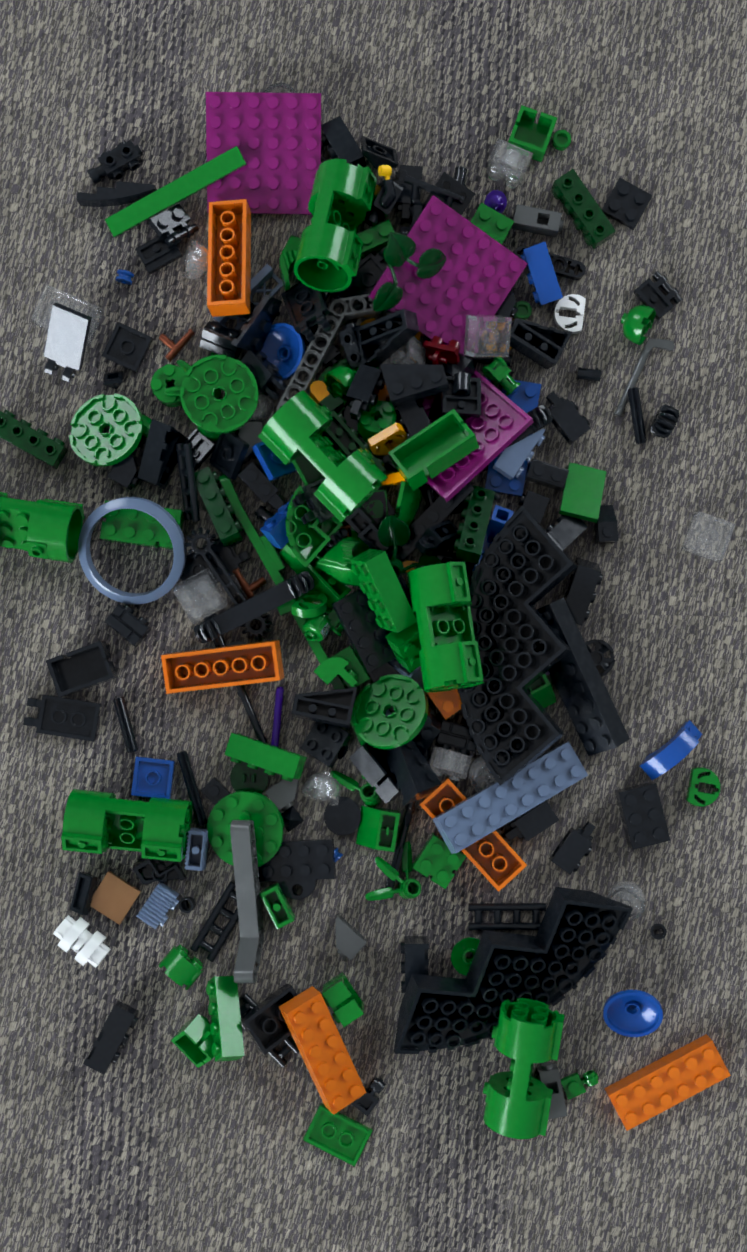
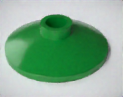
[451,937,480,976]

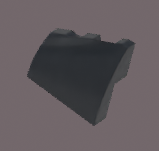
[132,858,186,884]

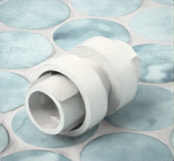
[53,915,111,968]

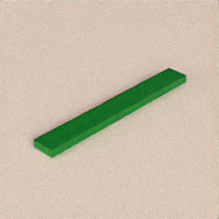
[105,146,247,237]

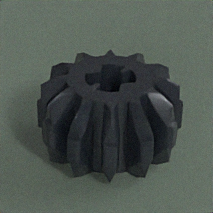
[650,404,679,438]

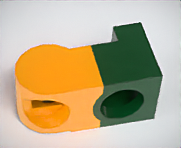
[310,380,344,413]

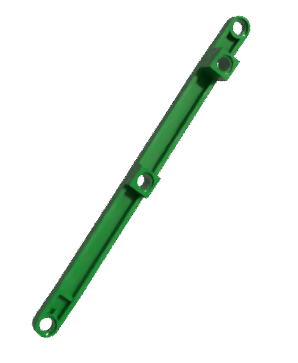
[219,475,365,746]

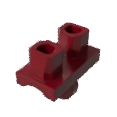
[423,336,460,365]

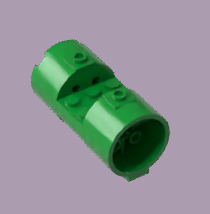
[294,159,377,292]
[258,390,388,522]
[0,492,84,563]
[407,562,484,692]
[61,789,192,862]
[483,998,565,1139]

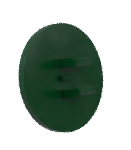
[230,761,269,794]

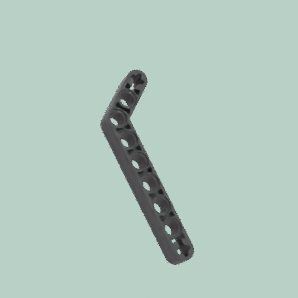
[277,294,384,411]
[230,820,264,984]

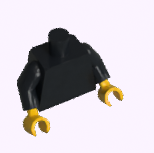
[365,165,404,227]

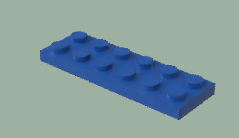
[485,380,541,497]

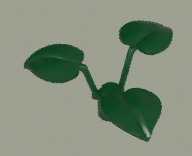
[373,232,446,312]
[357,515,443,589]

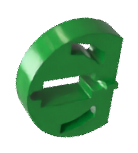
[291,590,328,618]
[686,767,720,807]

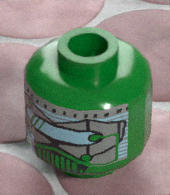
[302,614,331,642]

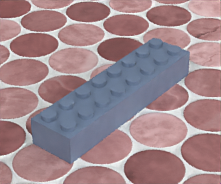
[432,741,588,854]

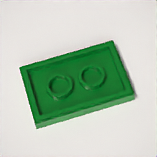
[559,462,606,523]
[303,1103,372,1167]

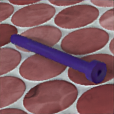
[271,687,284,747]

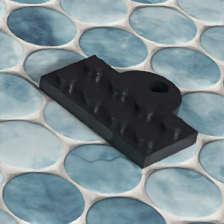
[259,839,336,900]

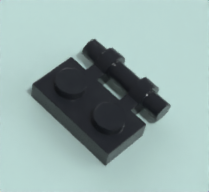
[149,204,199,246]
[633,271,683,320]

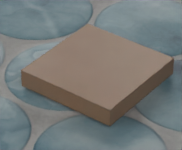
[90,870,141,925]

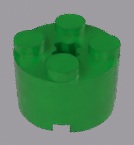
[150,364,186,407]
[357,400,396,442]
[158,944,204,990]

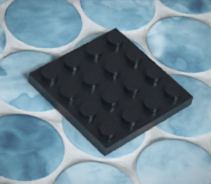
[332,574,412,673]

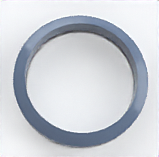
[78,497,187,604]

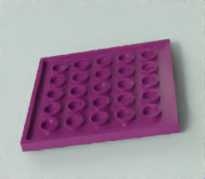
[206,92,322,215]
[368,195,528,356]
[386,371,534,502]

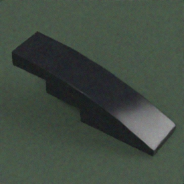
[77,181,157,207]
[345,505,398,558]

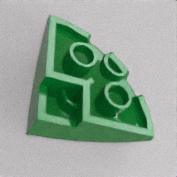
[395,481,423,527]
[285,485,343,568]

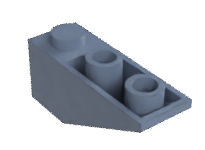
[493,428,545,481]

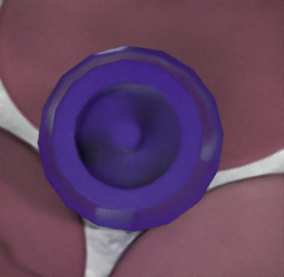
[484,190,507,213]

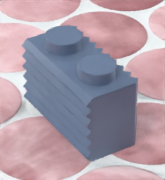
[184,828,209,871]
[136,882,180,930]

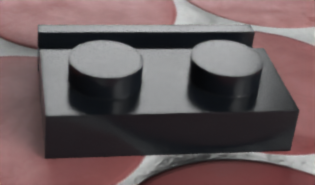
[135,235,183,275]
[177,429,215,473]

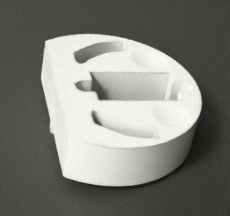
[553,294,586,334]

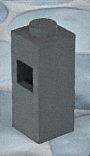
[512,204,564,237]
[537,1062,568,1120]

